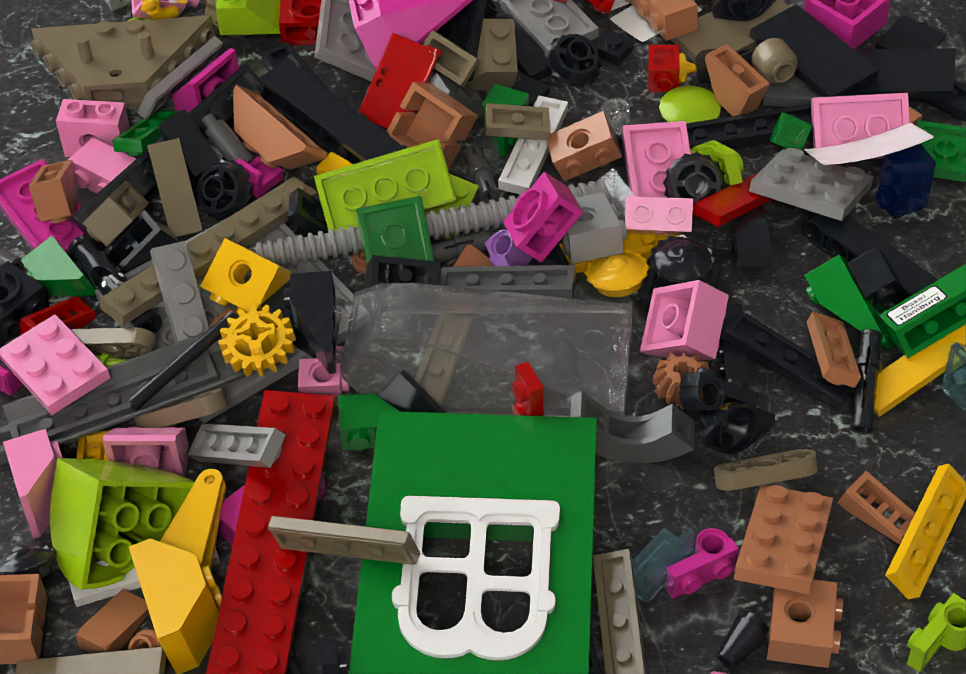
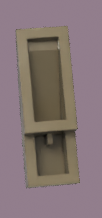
[421,30,480,87]

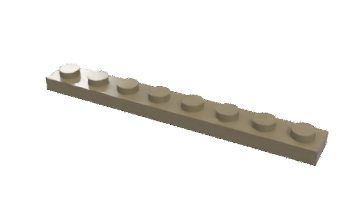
[99,176,317,326]

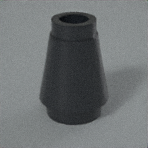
[716,611,770,669]

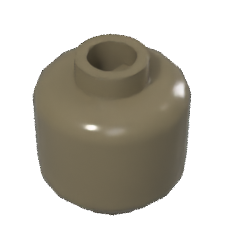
[751,38,798,84]

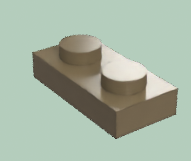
[484,103,550,140]

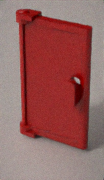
[358,32,442,129]

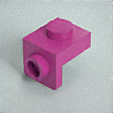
[235,155,284,198]

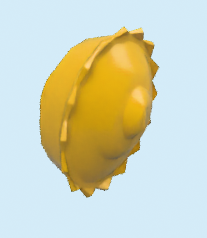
[584,249,650,297]

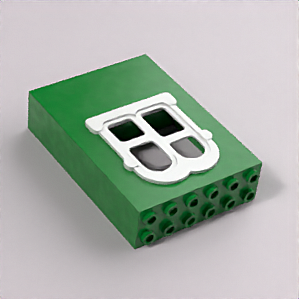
[349,411,597,674]

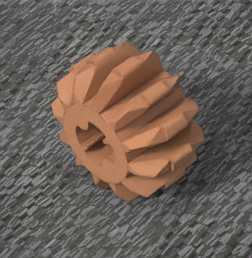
[653,351,710,410]

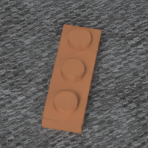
[807,311,861,388]

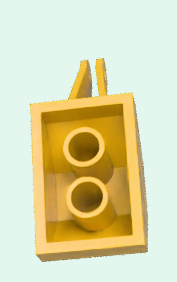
[129,469,226,674]

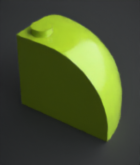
[50,458,195,590]

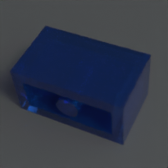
[876,143,936,220]

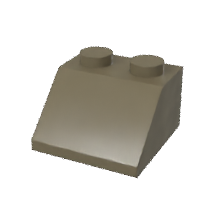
[450,19,518,91]

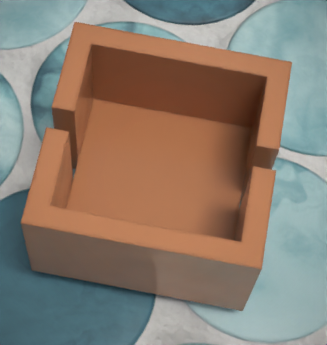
[387,82,479,170]
[0,574,48,664]

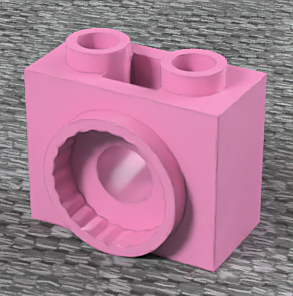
[56,99,130,157]

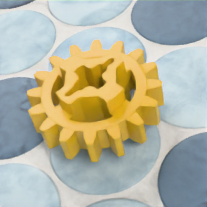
[218,305,296,377]

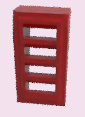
[20,296,96,335]

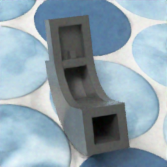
[570,391,695,463]

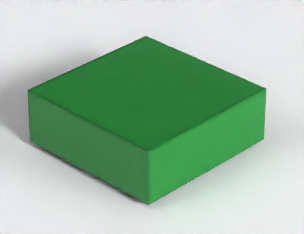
[770,112,813,150]

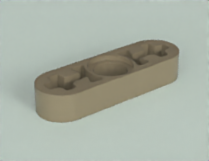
[71,327,157,358]
[134,388,228,428]
[714,449,818,491]

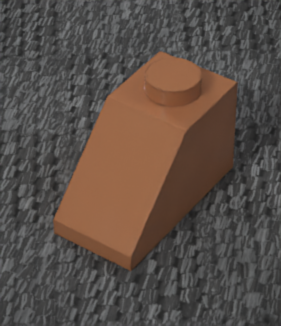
[705,44,770,116]
[29,160,77,223]

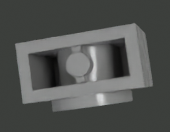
[560,192,627,264]

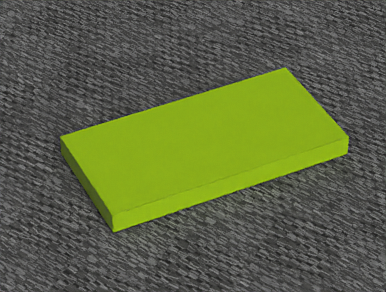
[314,139,458,232]

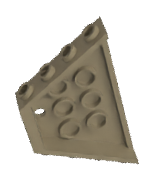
[31,15,215,108]

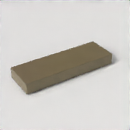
[147,138,203,239]

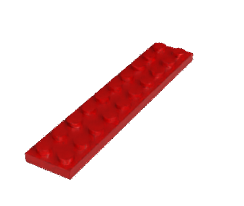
[206,390,335,674]

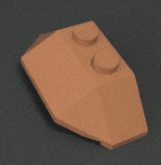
[233,85,328,170]

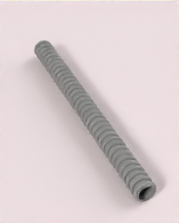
[255,179,610,268]

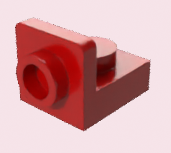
[648,45,680,92]

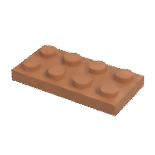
[734,485,833,595]

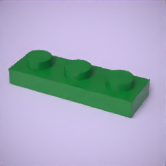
[112,110,182,156]

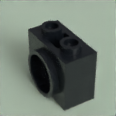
[0,261,50,347]

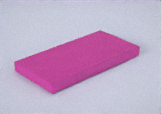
[0,159,102,255]

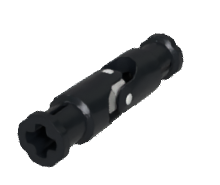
[68,234,162,334]

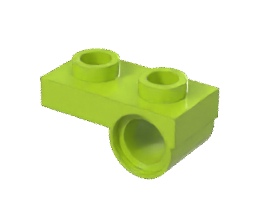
[690,140,744,186]
[907,593,966,672]

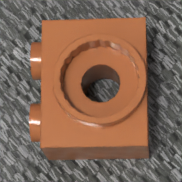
[767,580,843,668]

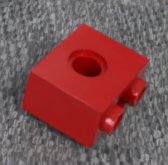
[279,0,321,45]

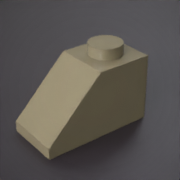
[83,181,149,247]

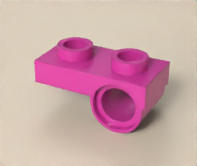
[665,528,739,599]

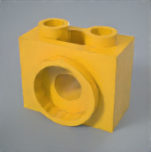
[200,238,293,314]

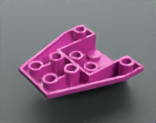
[348,0,473,69]

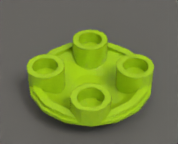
[659,85,721,123]

